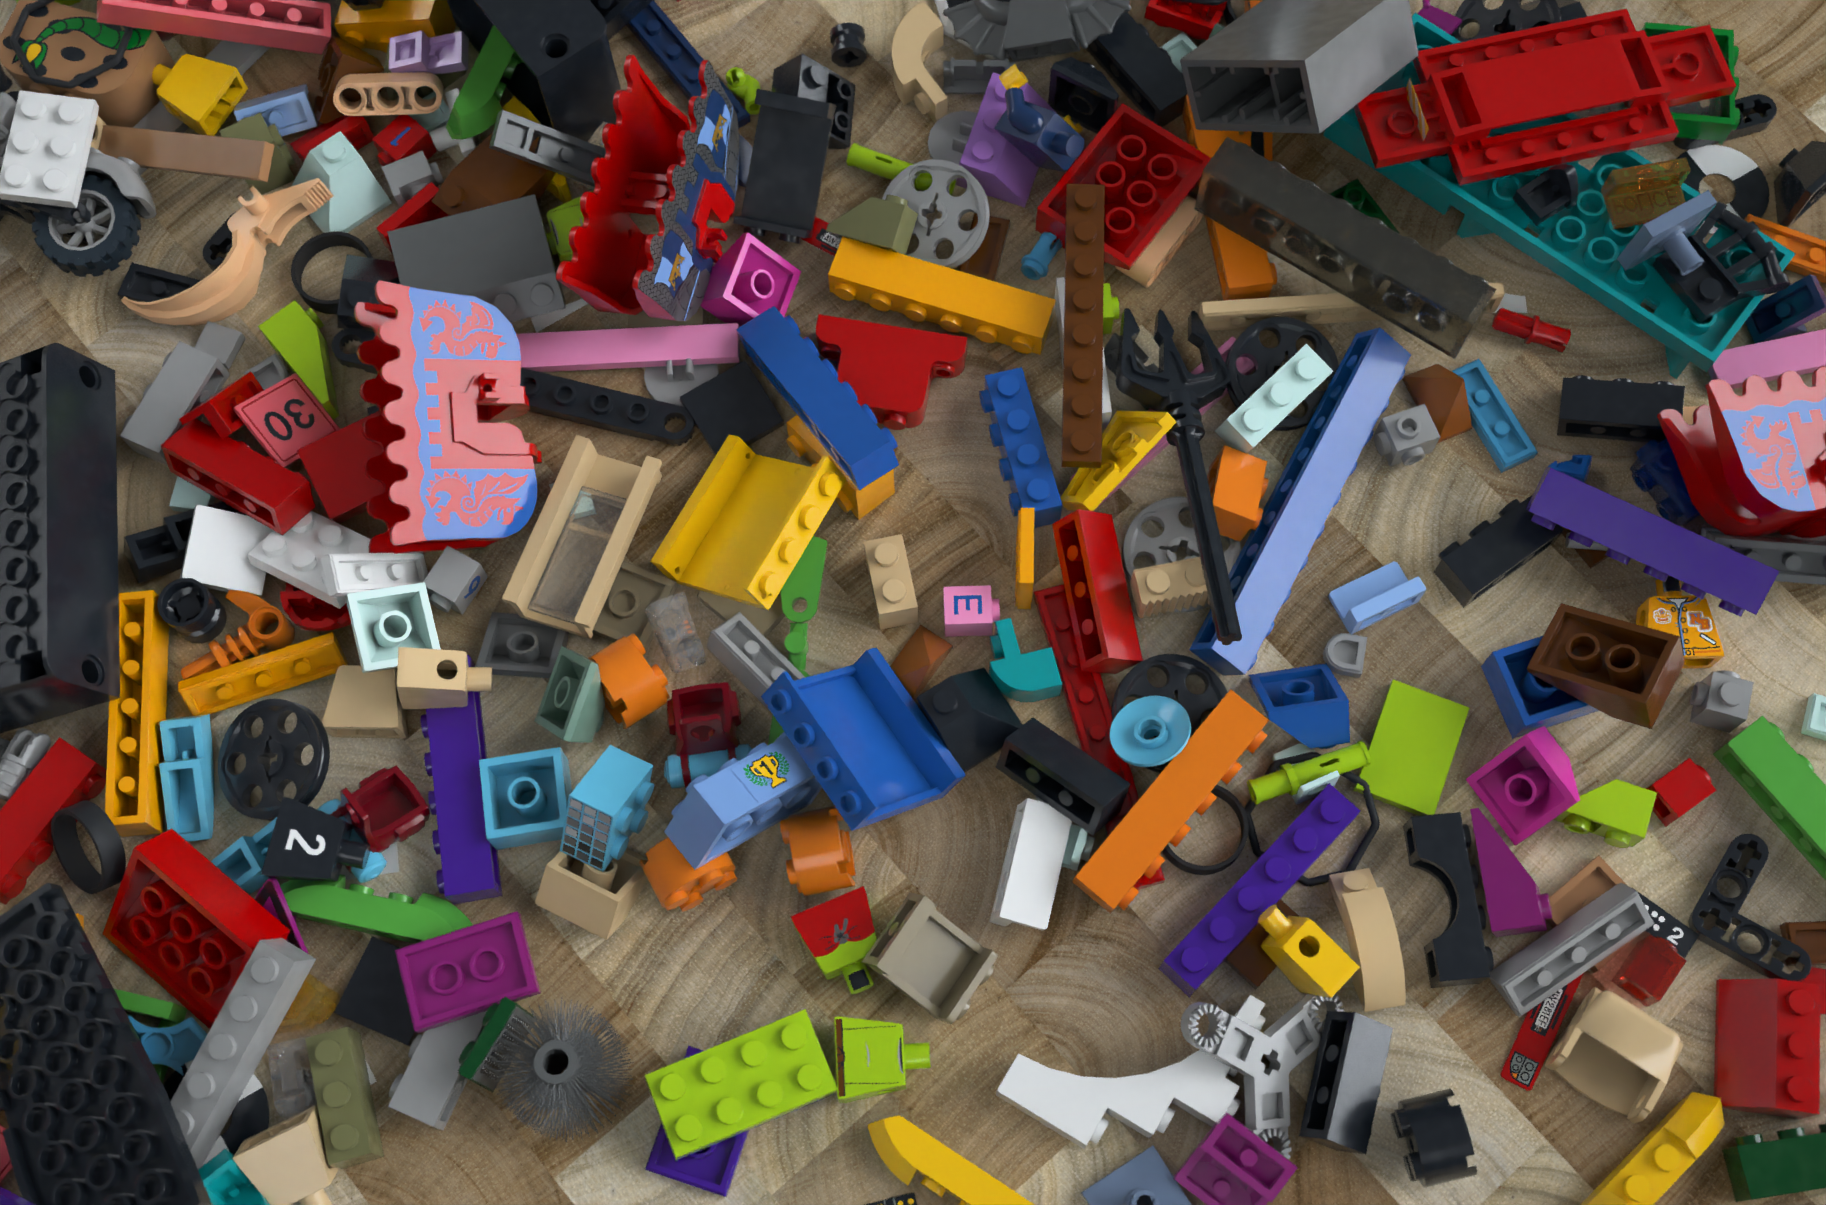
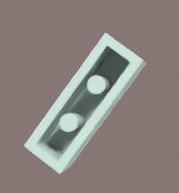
[1215,343,1333,453]

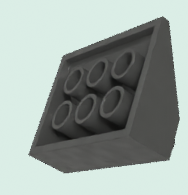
[387,194,566,322]

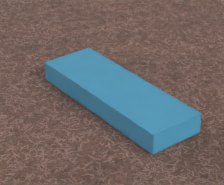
[1451,359,1538,473]

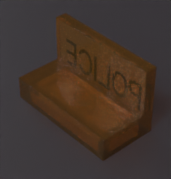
[1601,158,1691,229]

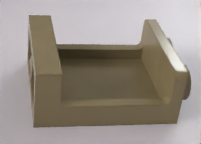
[862,893,998,1024]

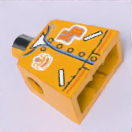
[1636,576,1724,668]

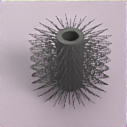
[491,997,633,1141]

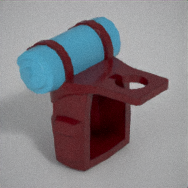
[664,682,753,789]
[317,765,430,883]

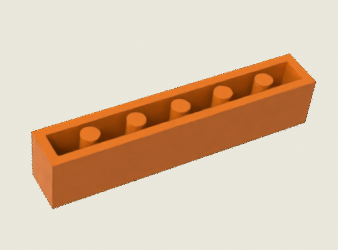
[1182,95,1277,300]
[1072,689,1269,914]

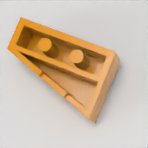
[334,0,456,53]
[786,415,895,520]

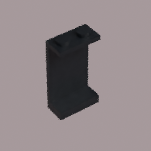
[733,89,836,244]

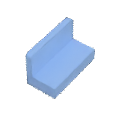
[234,84,318,137]
[1328,561,1427,634]

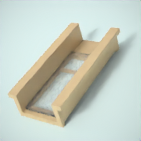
[502,435,662,639]

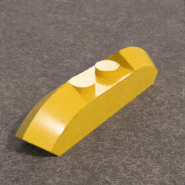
[1580,1092,1725,1205]
[867,1115,1035,1205]

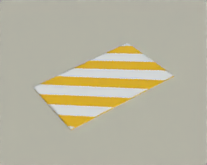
[1406,78,1429,141]

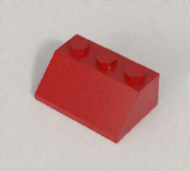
[1714,979,1821,1120]

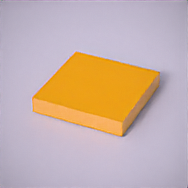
[1015,508,1034,609]

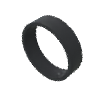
[291,231,373,314]
[1162,785,1249,875]
[51,801,126,894]

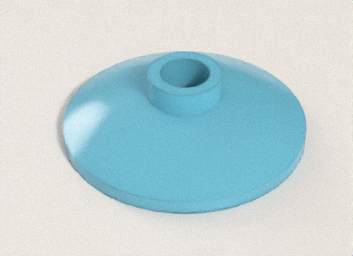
[1110,696,1191,767]

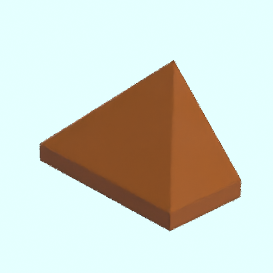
[1403,364,1472,443]
[890,625,953,701]

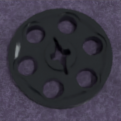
[1451,0,1563,42]
[1225,317,1339,431]
[1111,654,1228,773]
[218,699,330,821]

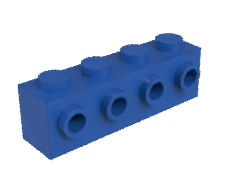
[979,367,1062,528]

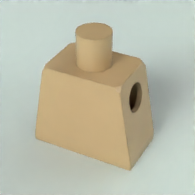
[397,647,492,709]
[322,663,408,738]
[233,1105,339,1205]

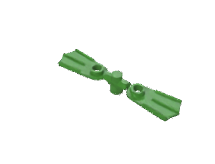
[768,536,828,745]

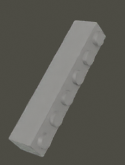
[170,938,316,1169]

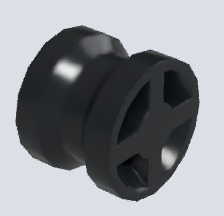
[830,23,867,68]

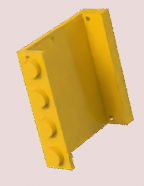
[650,434,847,611]

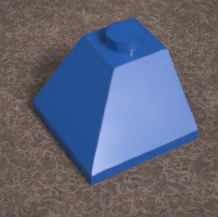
[1249,663,1350,749]

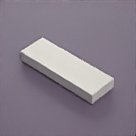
[320,552,428,597]

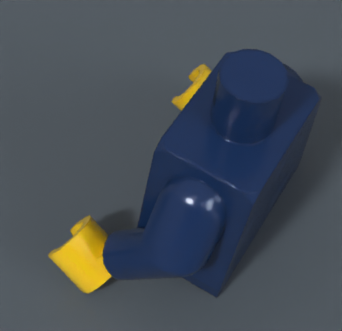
[994,64,1084,172]

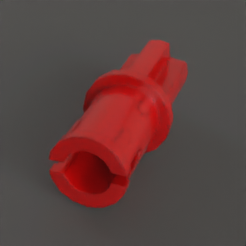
[1492,308,1571,353]

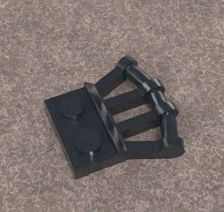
[1652,201,1791,323]

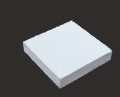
[180,504,273,597]

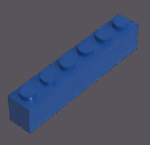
[736,306,899,490]

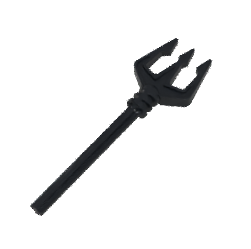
[1115,308,1242,645]

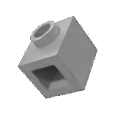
[1374,404,1440,466]
[1690,670,1754,733]

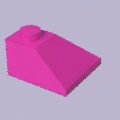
[700,232,801,327]
[1466,726,1580,846]

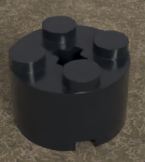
[1391,1088,1477,1188]

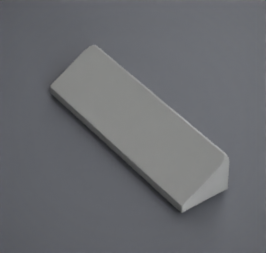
[707,612,806,713]
[1490,883,1654,1018]

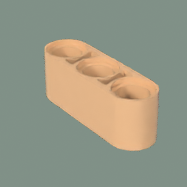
[333,72,443,116]
[1115,195,1206,288]

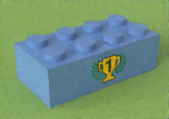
[664,732,822,870]

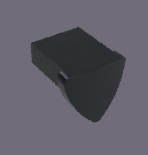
[1512,164,1579,226]

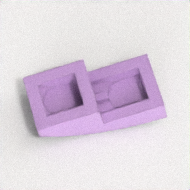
[389,30,469,74]

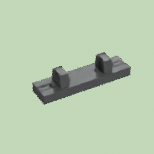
[489,110,606,187]

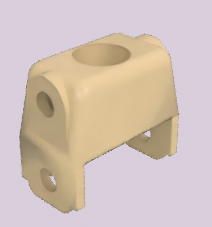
[1545,987,1683,1123]

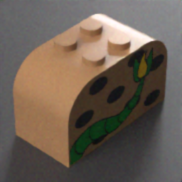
[0,0,175,128]

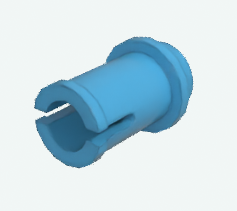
[1021,232,1062,281]

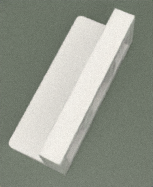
[990,798,1072,931]

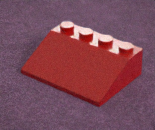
[1035,103,1214,270]
[102,828,290,1029]

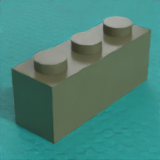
[305,1027,384,1169]

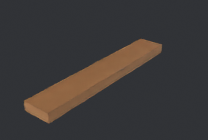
[99,125,274,182]

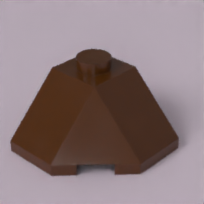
[313,34,384,124]

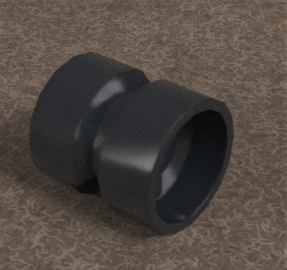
[157,578,227,644]

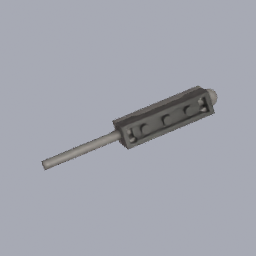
[1565,527,1826,585]

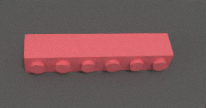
[97,0,331,54]

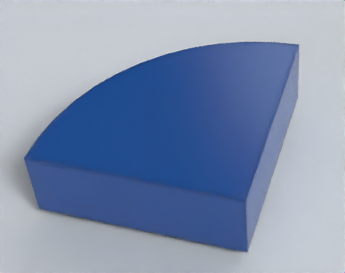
[1548,454,1592,483]

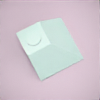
[292,131,391,233]
[345,582,440,673]

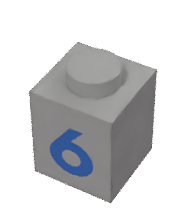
[422,545,488,615]

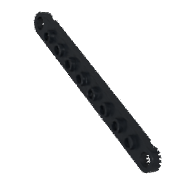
[331,328,695,446]

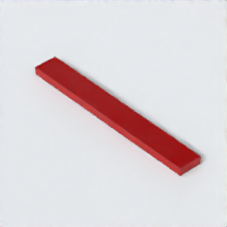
[1033,584,1165,890]

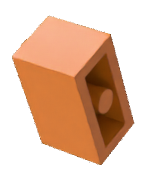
[1207,445,1269,542]

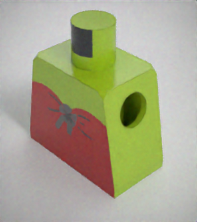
[790,886,877,994]

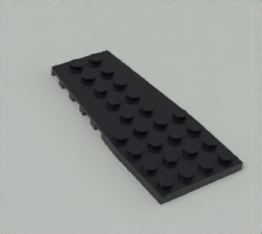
[0,883,211,1205]

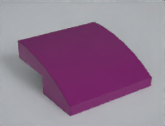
[1174,1112,1298,1205]

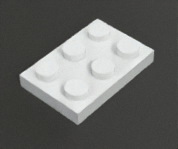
[0,91,99,208]
[247,511,371,609]

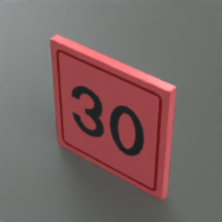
[233,373,340,468]

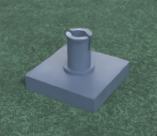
[1617,190,1717,276]
[1081,1146,1191,1205]

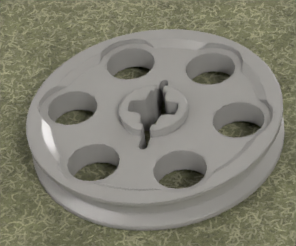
[882,159,990,269]
[1122,497,1241,612]

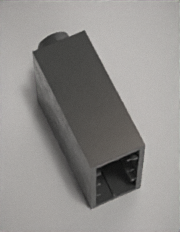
[1180,0,1419,134]

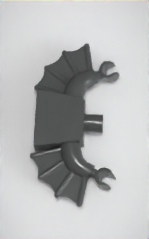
[943,0,1131,62]

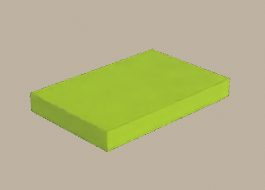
[1353,679,1469,816]

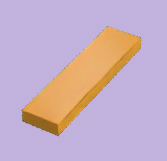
[178,632,348,716]

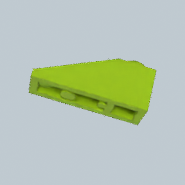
[258,300,339,420]

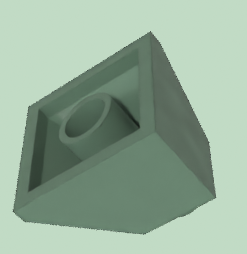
[535,646,605,743]

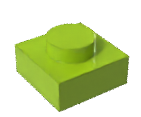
[1103,283,1120,334]

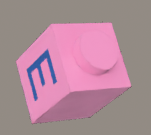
[944,585,1000,637]

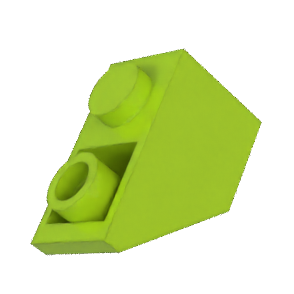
[1553,779,1657,848]

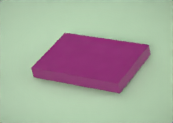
[395,911,541,1033]

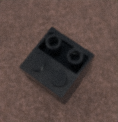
[771,53,856,149]

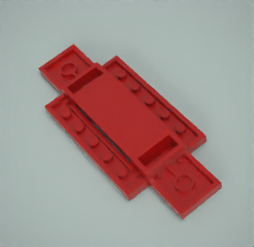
[1353,8,1736,185]

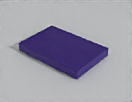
[645,1046,749,1197]

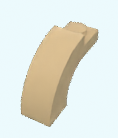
[892,0,947,123]
[1329,868,1406,1012]

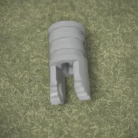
[0,728,51,801]

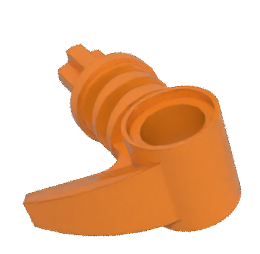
[181,590,295,680]

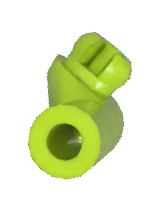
[725,67,761,115]

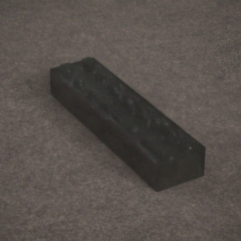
[1194,137,1497,359]

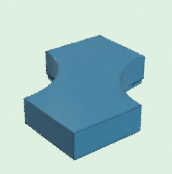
[127,1015,207,1076]

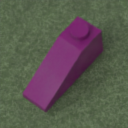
[1470,808,1553,937]

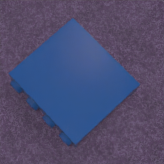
[761,647,966,831]

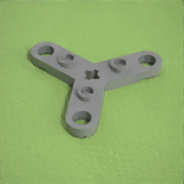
[1181,994,1344,1160]

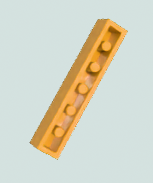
[828,237,1056,355]
[105,590,169,837]

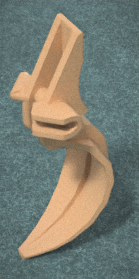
[121,178,334,326]

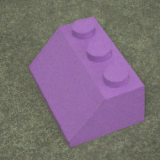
[956,72,1058,207]

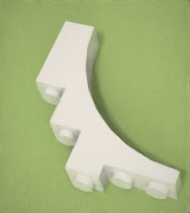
[996,995,1266,1149]

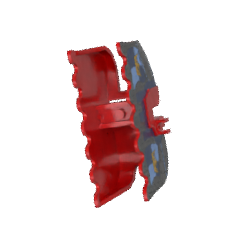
[556,54,739,321]

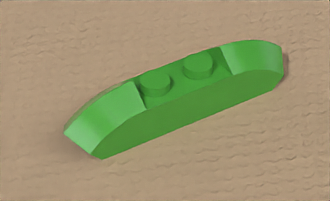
[446,25,523,140]
[280,874,473,944]

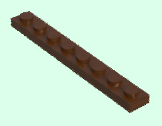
[1061,184,1105,468]

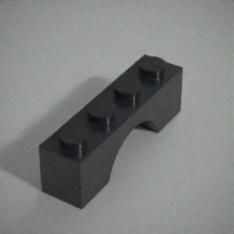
[1403,812,1494,988]

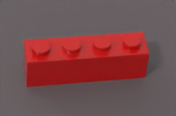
[161,418,315,535]
[1052,509,1143,674]
[0,737,106,905]

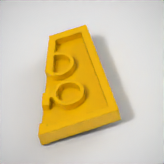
[1060,410,1176,511]

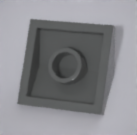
[475,612,569,678]

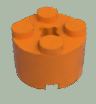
[588,633,670,730]
[780,806,856,896]
[639,837,738,912]

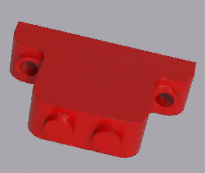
[815,314,967,430]

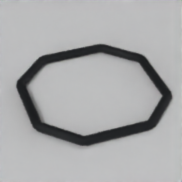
[10,0,132,89]
[1244,752,1380,887]

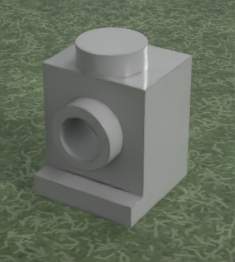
[381,151,444,208]

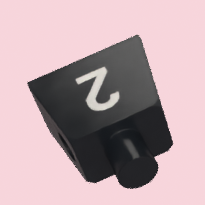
[261,797,370,882]

